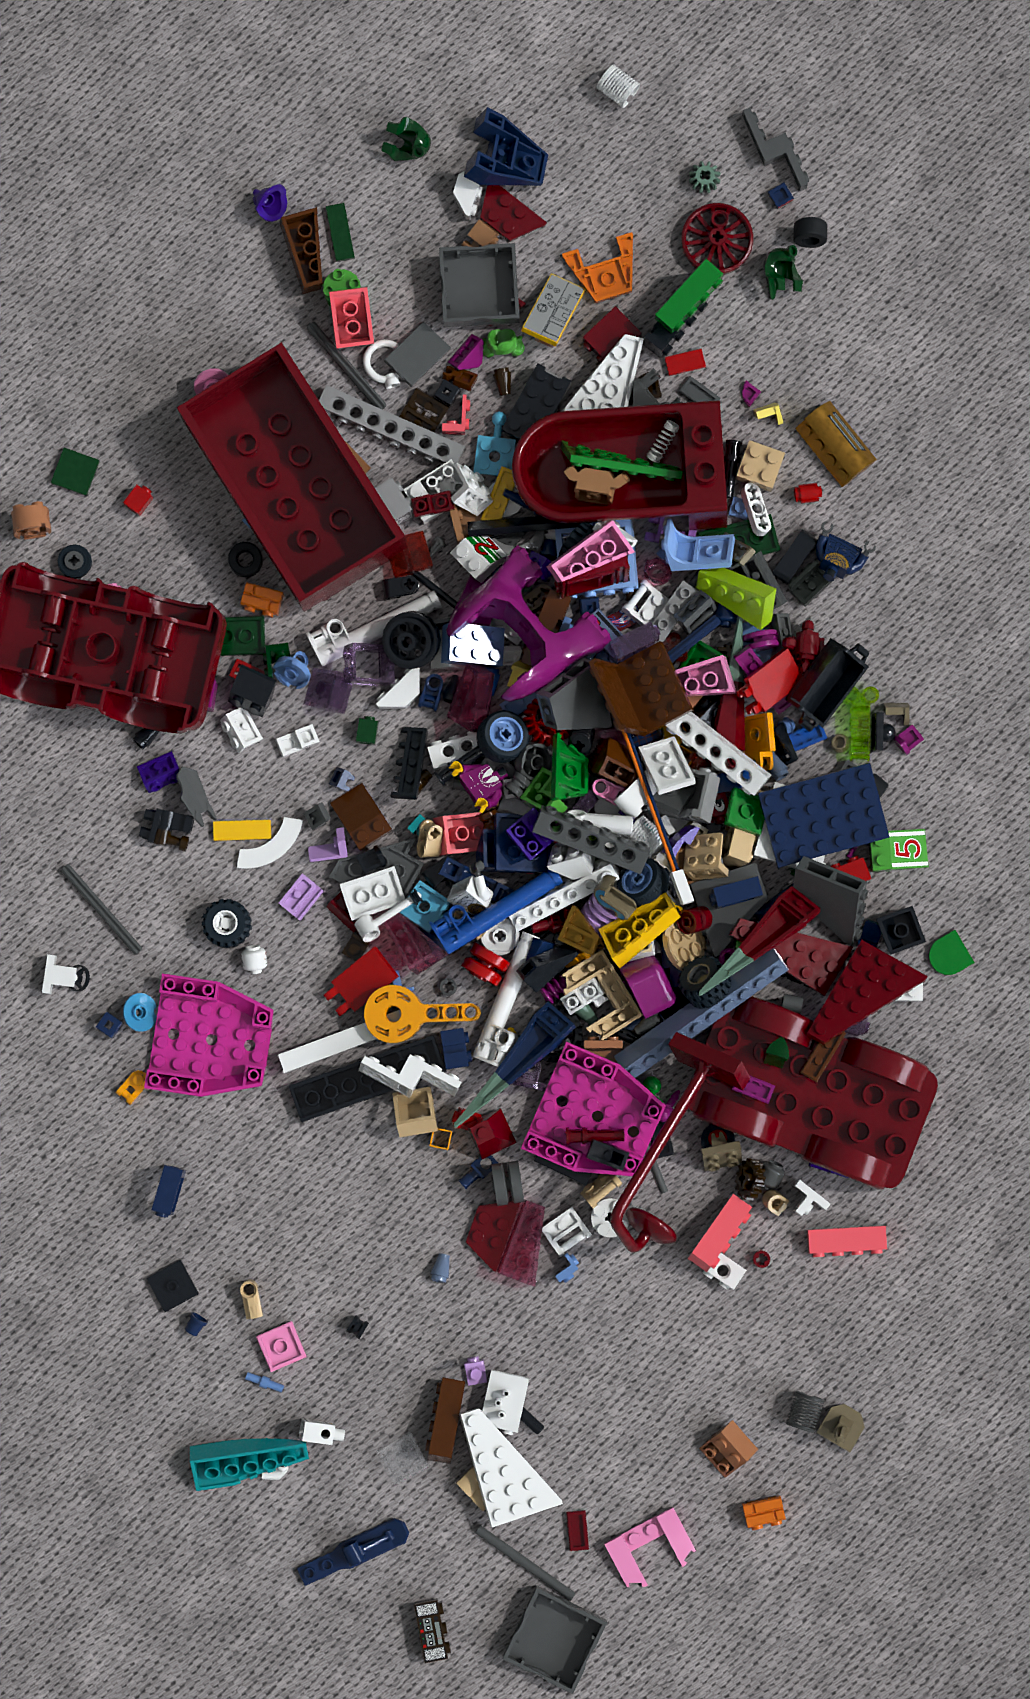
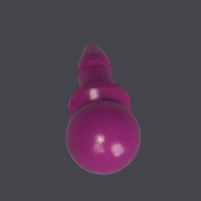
[660,1090,680,1122]

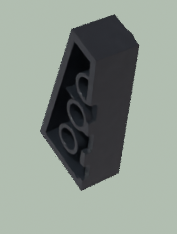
[643,299,708,359]

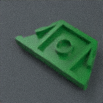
[551,732,589,801]

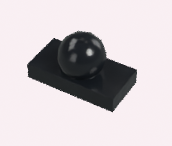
[871,712,896,752]

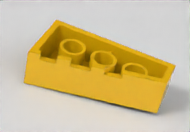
[598,892,680,969]

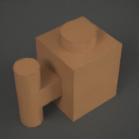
[461,220,499,247]

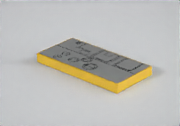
[521,273,585,347]

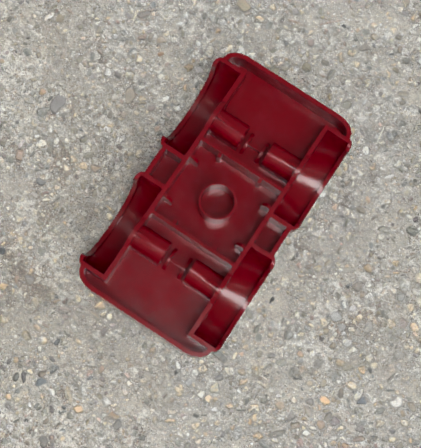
[0,562,227,734]
[688,996,938,1190]

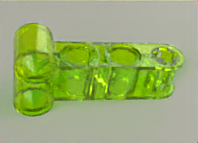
[843,686,879,762]

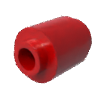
[794,483,822,504]

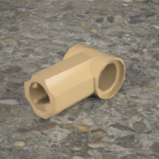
[240,1279,263,1319]

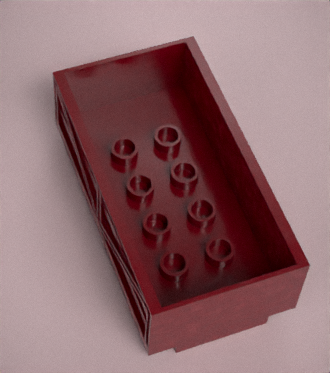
[177,342,407,612]

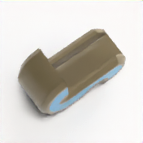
[594,875,637,920]

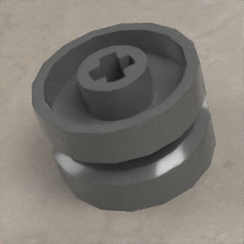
[491,1160,524,1206]

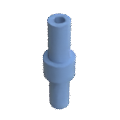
[245,1372,284,1393]

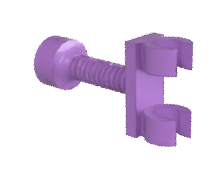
[644,517,697,543]

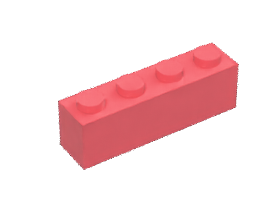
[688,1194,752,1272]
[807,1226,887,1257]

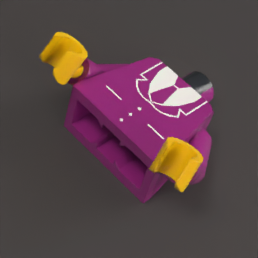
[449,761,508,813]

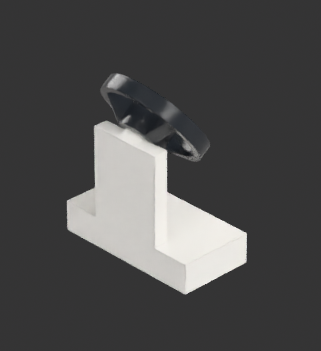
[42,954,90,994]

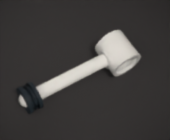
[355,889,423,942]

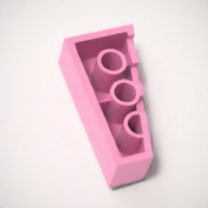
[546,520,635,582]
[675,655,736,697]

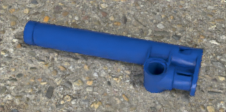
[428,870,563,955]

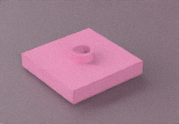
[256,1321,307,1372]

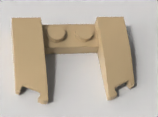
[562,949,643,1041]

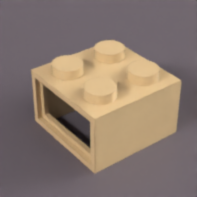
[736,440,785,492]
[392,1087,438,1137]

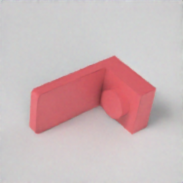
[442,394,470,435]

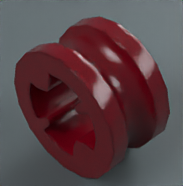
[753,1250,770,1268]

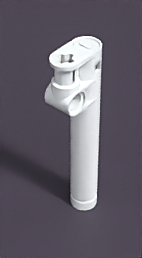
[306,591,442,667]
[472,931,540,1067]

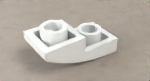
[560,977,605,1015]

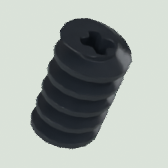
[568,729,595,756]

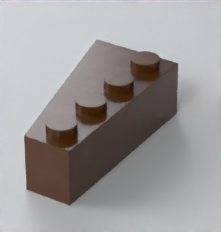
[280,207,322,294]
[521,588,573,666]

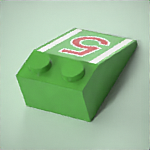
[868,829,929,872]

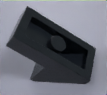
[586,1139,629,1171]

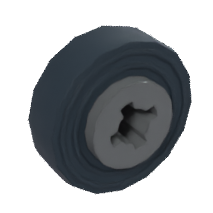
[57,544,92,579]

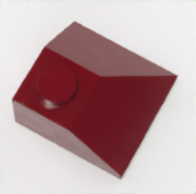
[466,1108,517,1159]

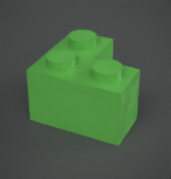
[520,767,568,823]

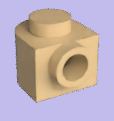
[762,1189,789,1216]

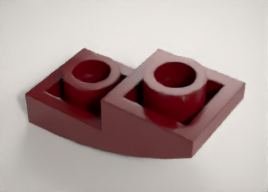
[411,490,455,518]

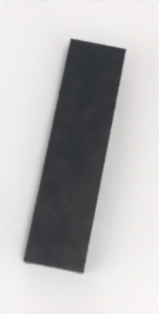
[289,1035,447,1123]

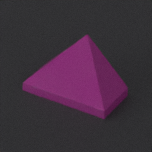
[448,334,484,370]

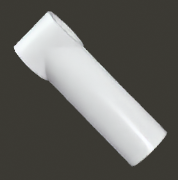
[567,810,633,836]

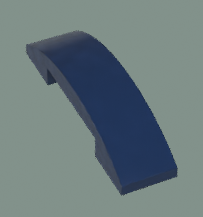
[438,857,515,902]

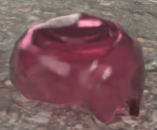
[643,557,672,586]

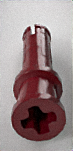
[566,1127,624,1145]

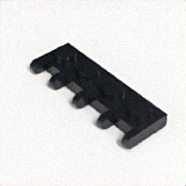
[390,727,428,800]

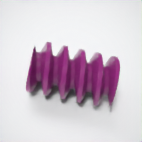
[540,969,580,1004]

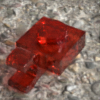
[688,752,707,770]

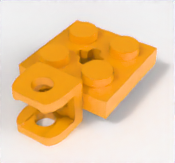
[743,712,776,771]

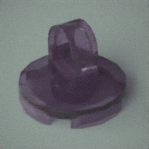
[512,1062,547,1092]

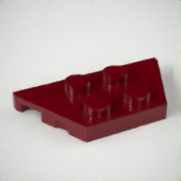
[480,185,547,242]
[466,1201,520,1272]

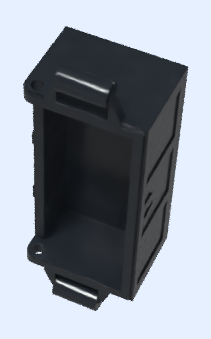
[785,638,869,732]

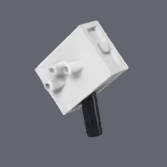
[482,1370,544,1435]

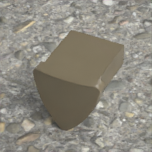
[884,703,910,726]

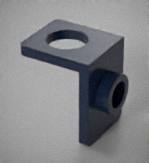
[856,919,881,949]

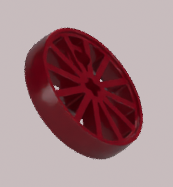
[681,203,753,275]

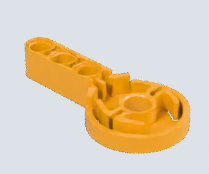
[364,985,481,1043]

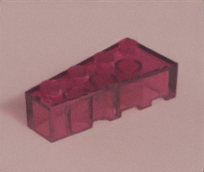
[497,1199,545,1287]

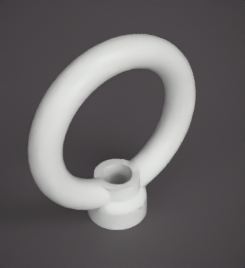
[363,339,401,389]

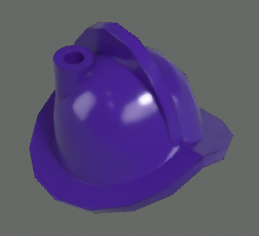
[253,184,287,222]

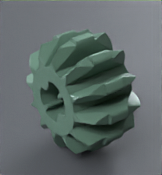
[689,161,721,194]

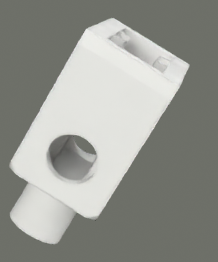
[298,1418,345,1445]

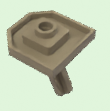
[816,1404,865,1452]

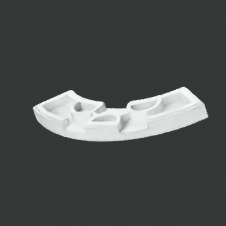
[237,817,303,869]

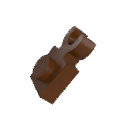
[442,366,478,392]

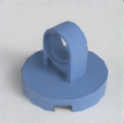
[273,651,311,689]

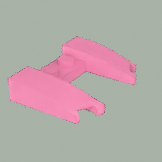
[604,1507,696,1587]

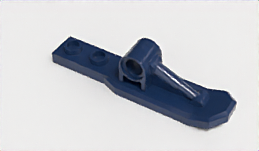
[297,1518,410,1586]

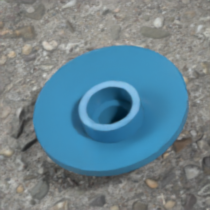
[123,993,157,1032]

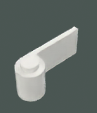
[613,769,657,819]

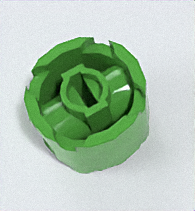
[323,269,361,306]

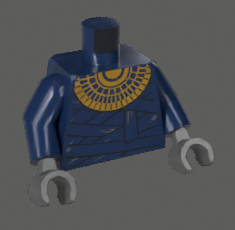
[815,521,876,582]

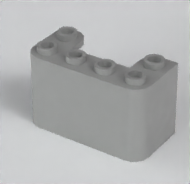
[636,761,720,824]

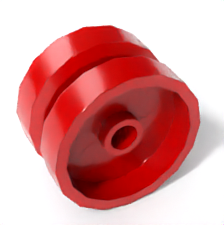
[461,942,511,987]

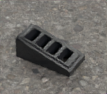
[774,723,798,766]

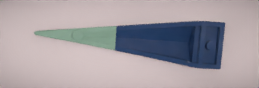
[454,1002,576,1128]

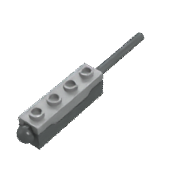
[638,532,728,652]

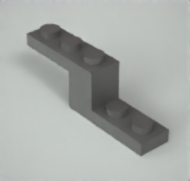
[742,107,809,191]

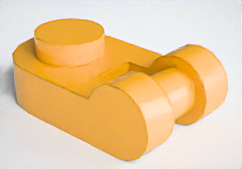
[116,1070,146,1105]

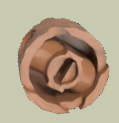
[11,501,51,540]

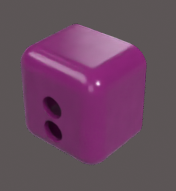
[617,955,676,1019]

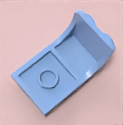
[661,518,735,571]

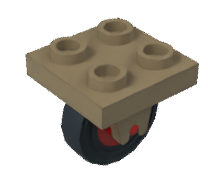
[701,1124,742,1172]

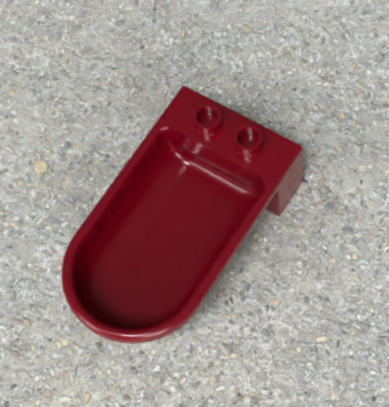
[512,400,727,530]

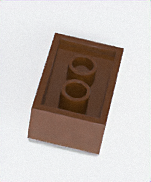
[330,783,393,851]

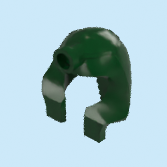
[381,117,431,161]
[763,245,804,300]

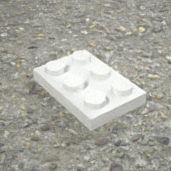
[638,736,695,795]
[339,866,405,921]

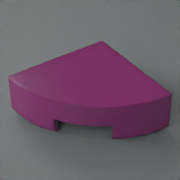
[742,380,761,407]

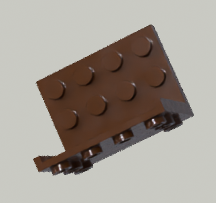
[589,641,693,737]

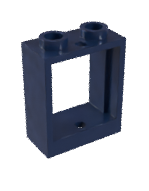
[709,876,763,909]
[151,1165,186,1218]

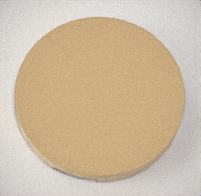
[662,921,707,971]

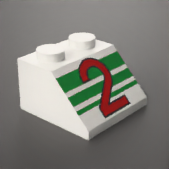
[450,535,507,584]

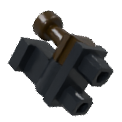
[139,808,195,852]

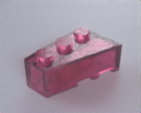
[446,664,494,732]
[383,913,448,975]

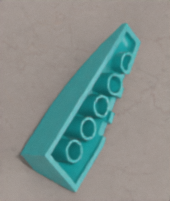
[190,1438,309,1491]

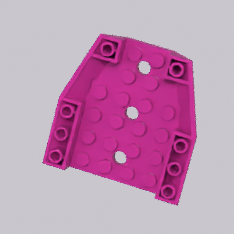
[144,973,274,1097]
[521,1042,666,1176]

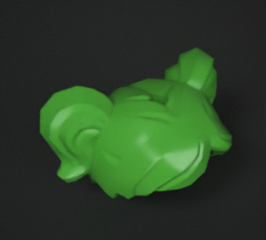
[482,329,525,358]

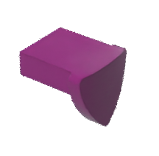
[894,724,924,755]

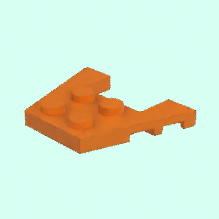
[562,232,633,303]

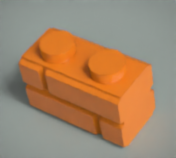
[240,582,284,618]
[742,1495,786,1530]

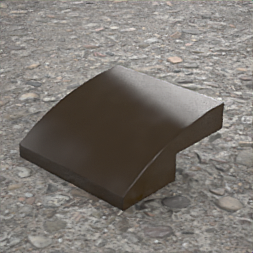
[399,387,450,432]

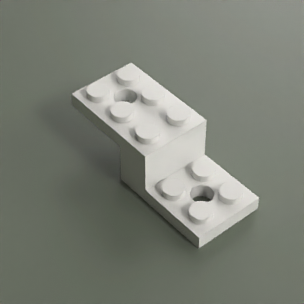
[359,1054,462,1098]

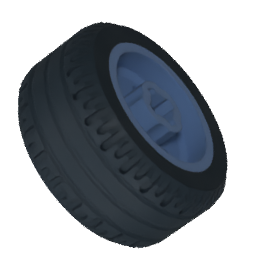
[476,710,529,763]
[617,857,669,908]

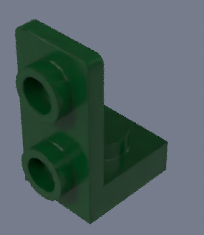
[263,643,291,679]

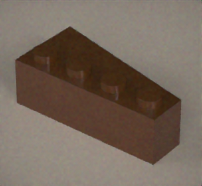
[425,1377,465,1464]

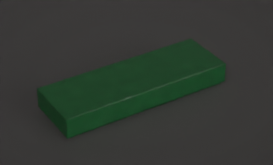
[326,203,355,262]

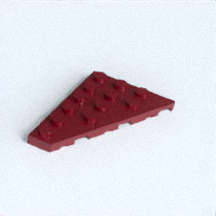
[807,940,928,1045]

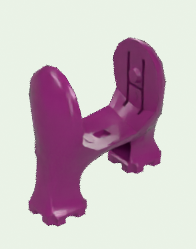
[446,545,612,702]

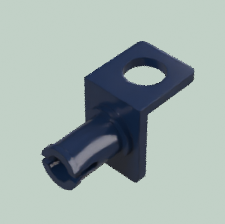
[458,1155,498,1189]

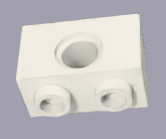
[702,1253,747,1290]

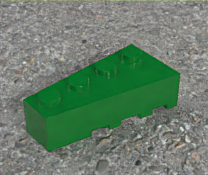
[655,259,723,334]

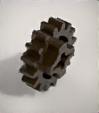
[735,1158,766,1201]

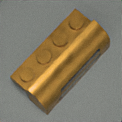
[795,401,877,487]

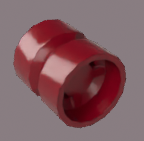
[676,906,712,935]

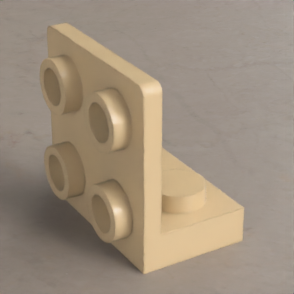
[683,832,729,880]

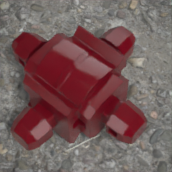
[782,620,825,674]

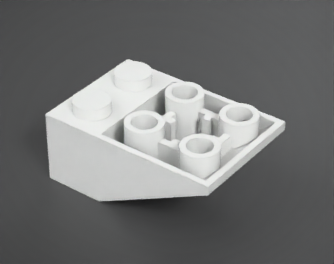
[403,459,464,525]

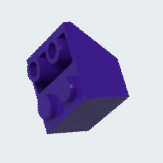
[505,808,554,861]

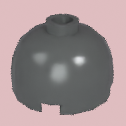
[513,743,552,781]

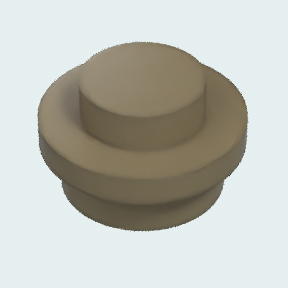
[831,734,850,753]

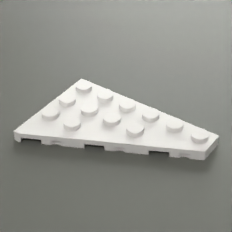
[562,334,644,411]
[459,1408,563,1527]

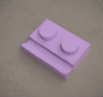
[278,873,324,921]

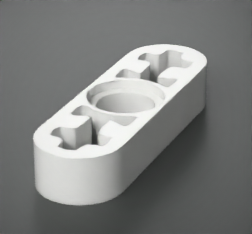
[741,482,771,536]

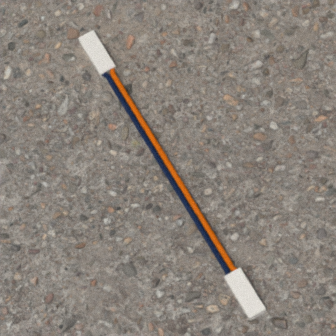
[622,732,694,905]

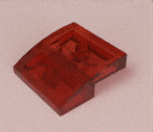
[389,531,433,578]

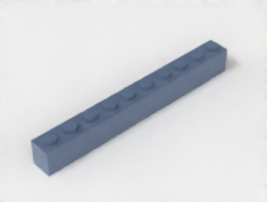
[614,948,789,1078]

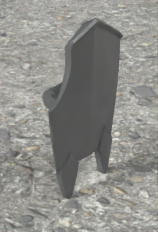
[176,766,217,827]

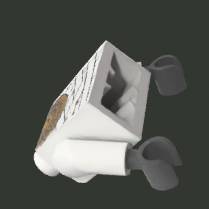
[445,861,493,915]

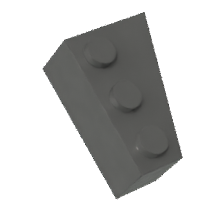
[728,551,787,610]

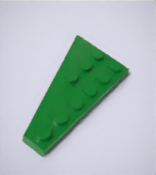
[560,440,683,481]

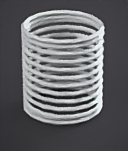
[596,64,640,108]
[626,815,669,858]

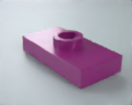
[732,1075,775,1104]

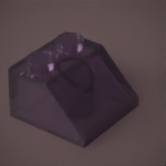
[303,668,354,714]

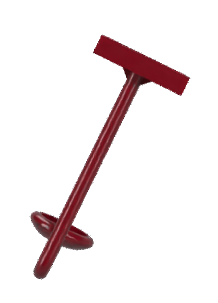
[610,1032,751,1253]

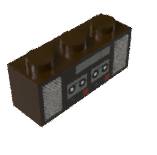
[414,1598,451,1663]

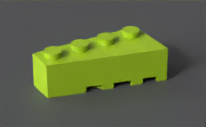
[696,568,776,630]

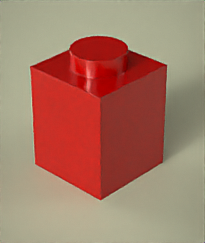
[123,484,154,516]

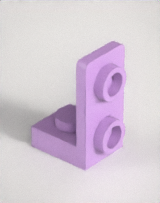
[308,827,348,862]
[464,1356,487,1386]

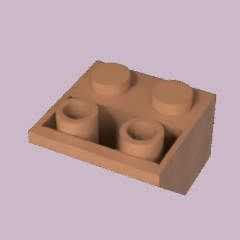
[699,1420,758,1477]

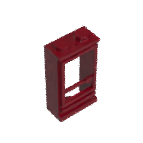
[554,556,630,599]

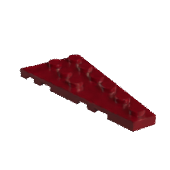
[729,918,853,996]

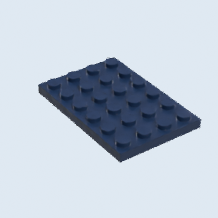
[758,763,890,868]

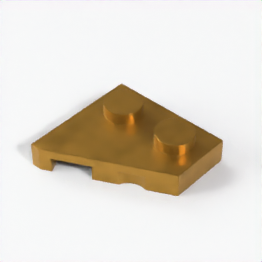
[558,905,601,955]

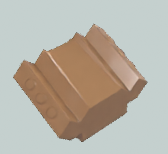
[564,465,630,506]

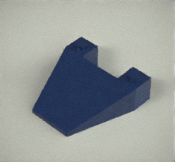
[464,107,548,186]

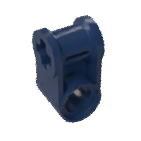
[418,674,443,712]

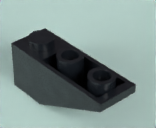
[516,944,579,993]

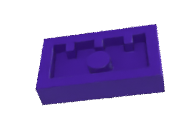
[137,751,180,793]

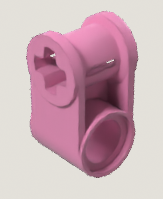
[591,778,626,807]

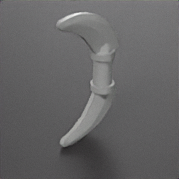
[492,530,545,555]

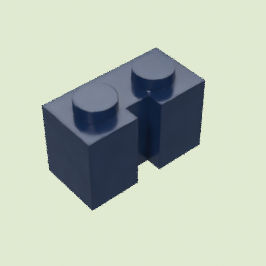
[440,1028,472,1070]

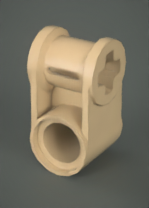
[417,819,443,858]

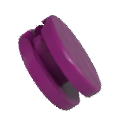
[743,629,779,652]

